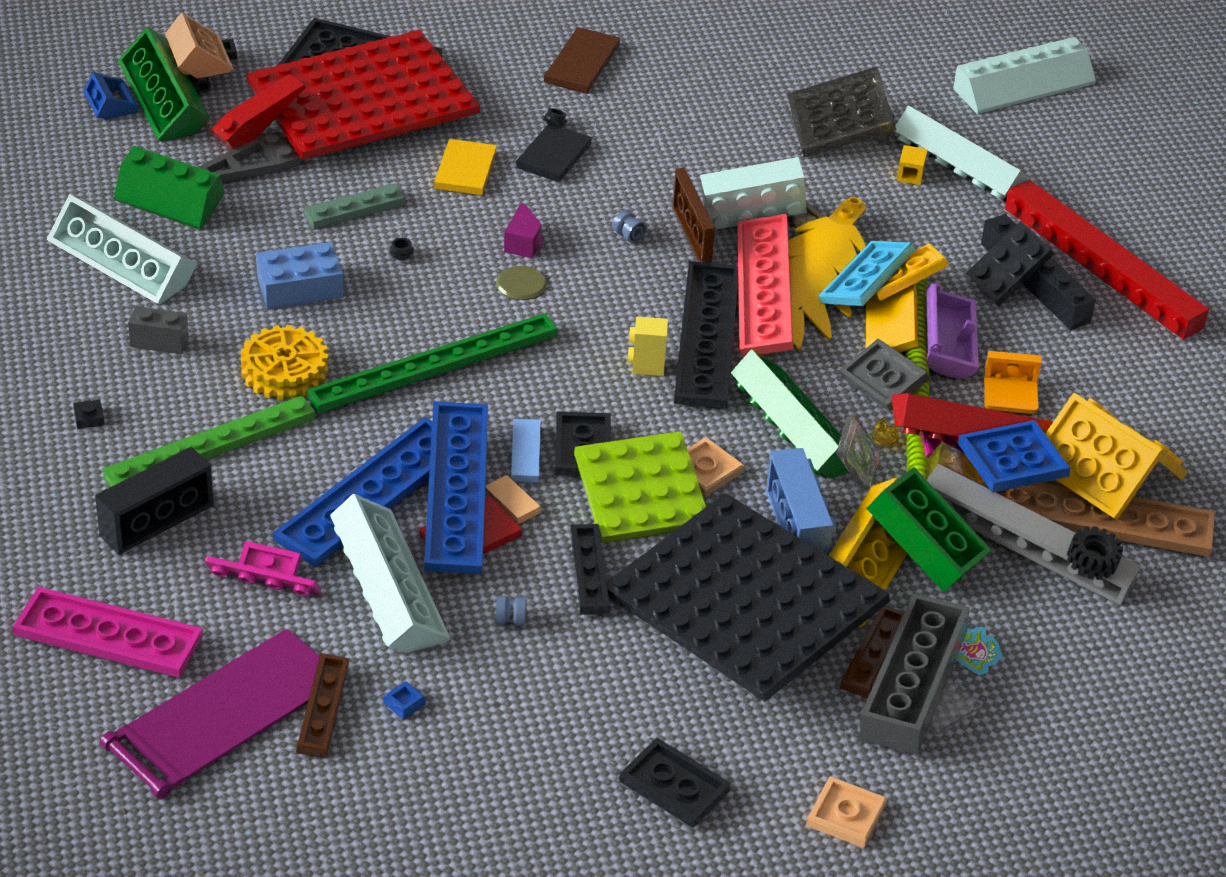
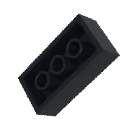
[95,446,214,555]

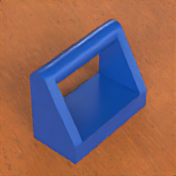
[83,72,139,120]

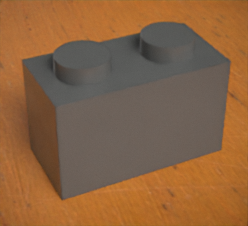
[128,306,189,354]

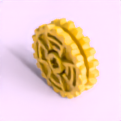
[241,325,328,400]

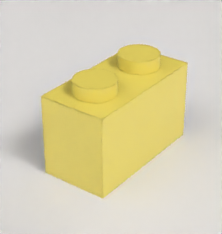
[628,317,668,376]

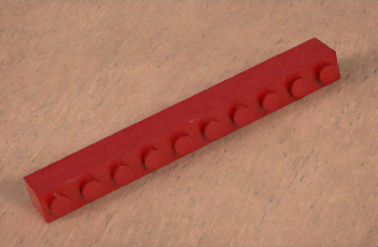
[1005,180,1209,340]

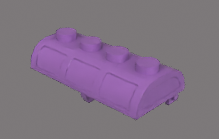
[926,283,979,379]

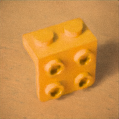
[984,351,1041,414]

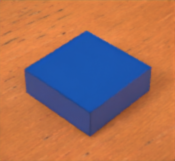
[383,681,426,720]

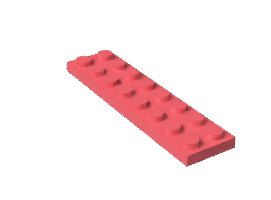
[737,214,794,357]

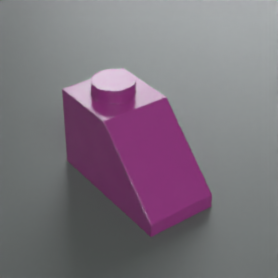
[504,203,544,259]

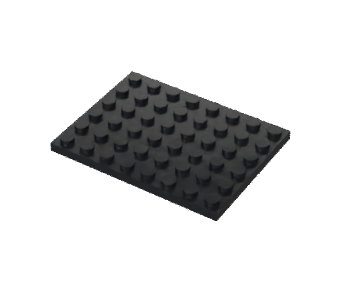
[606,493,890,702]

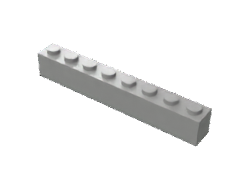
[927,464,1141,605]

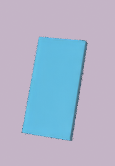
[819,241,915,306]

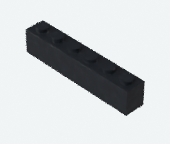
[981,214,1096,330]

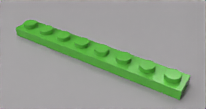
[102,396,315,487]

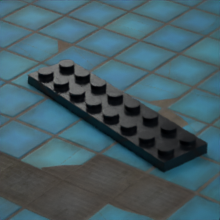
[674,261,738,409]

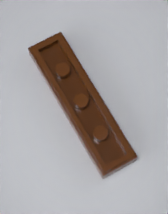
[840,606,905,699]
[296,653,350,759]

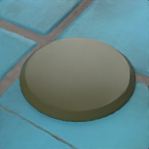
[496,266,547,300]

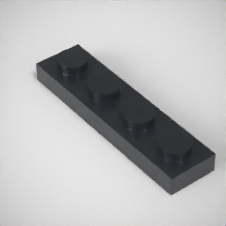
[570,523,610,615]

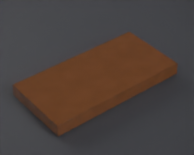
[544,27,620,93]
[672,167,715,263]

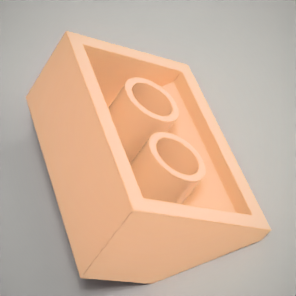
[165,13,233,79]

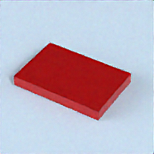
[420,496,522,554]

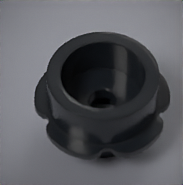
[390,237,414,260]

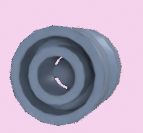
[612,210,647,244]
[495,595,527,626]

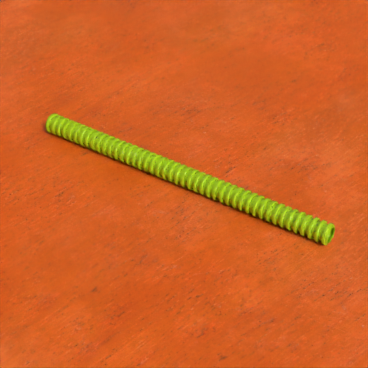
[905,278,931,480]

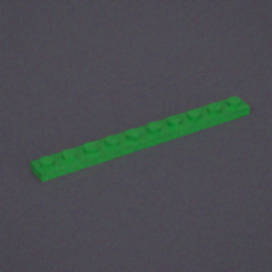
[307,313,558,414]

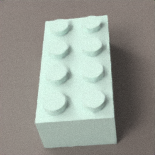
[700,157,807,230]

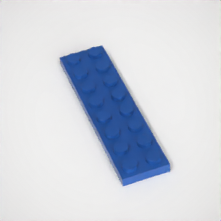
[424,401,488,574]
[273,417,432,567]

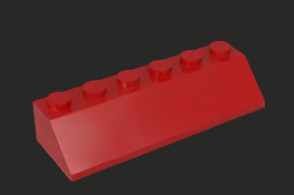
[892,394,1054,443]

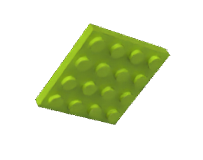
[574,431,706,543]

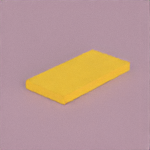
[866,283,918,353]

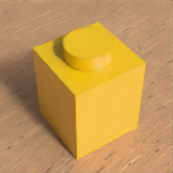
[897,145,928,185]

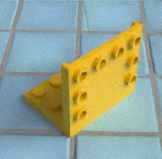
[1045,393,1188,520]

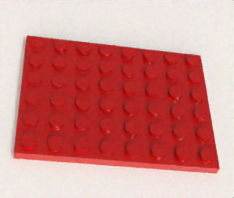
[247,30,480,160]

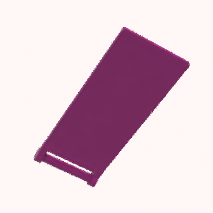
[99,629,320,800]

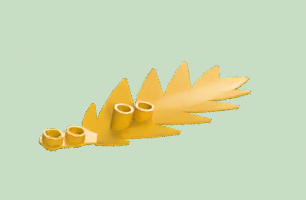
[736,197,866,350]

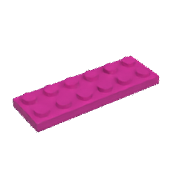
[12,586,203,678]

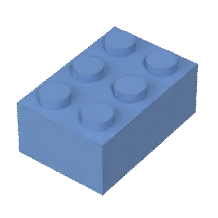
[256,242,344,309]

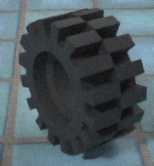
[1067,526,1123,580]

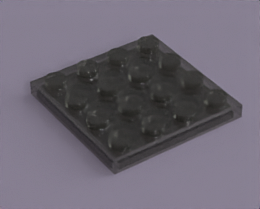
[787,66,896,157]

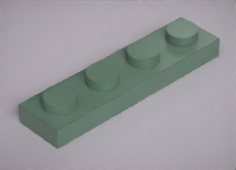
[304,183,405,230]

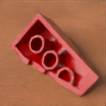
[208,74,306,150]

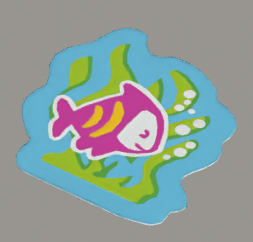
[956,627,1003,675]

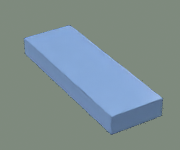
[511,419,541,483]

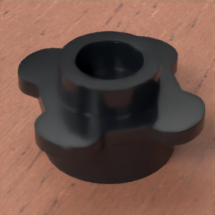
[542,108,568,127]

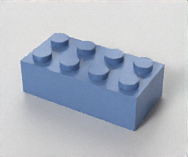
[766,448,836,555]

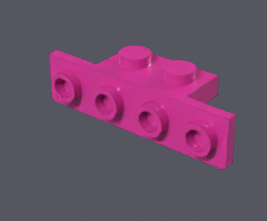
[205,541,321,596]

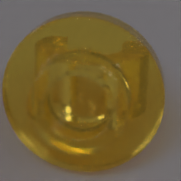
[872,417,899,447]

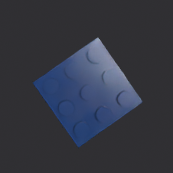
[958,420,1070,492]

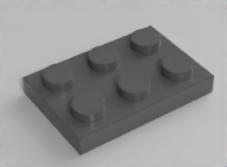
[839,338,930,412]

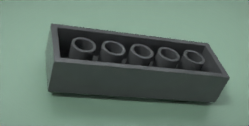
[859,593,970,755]

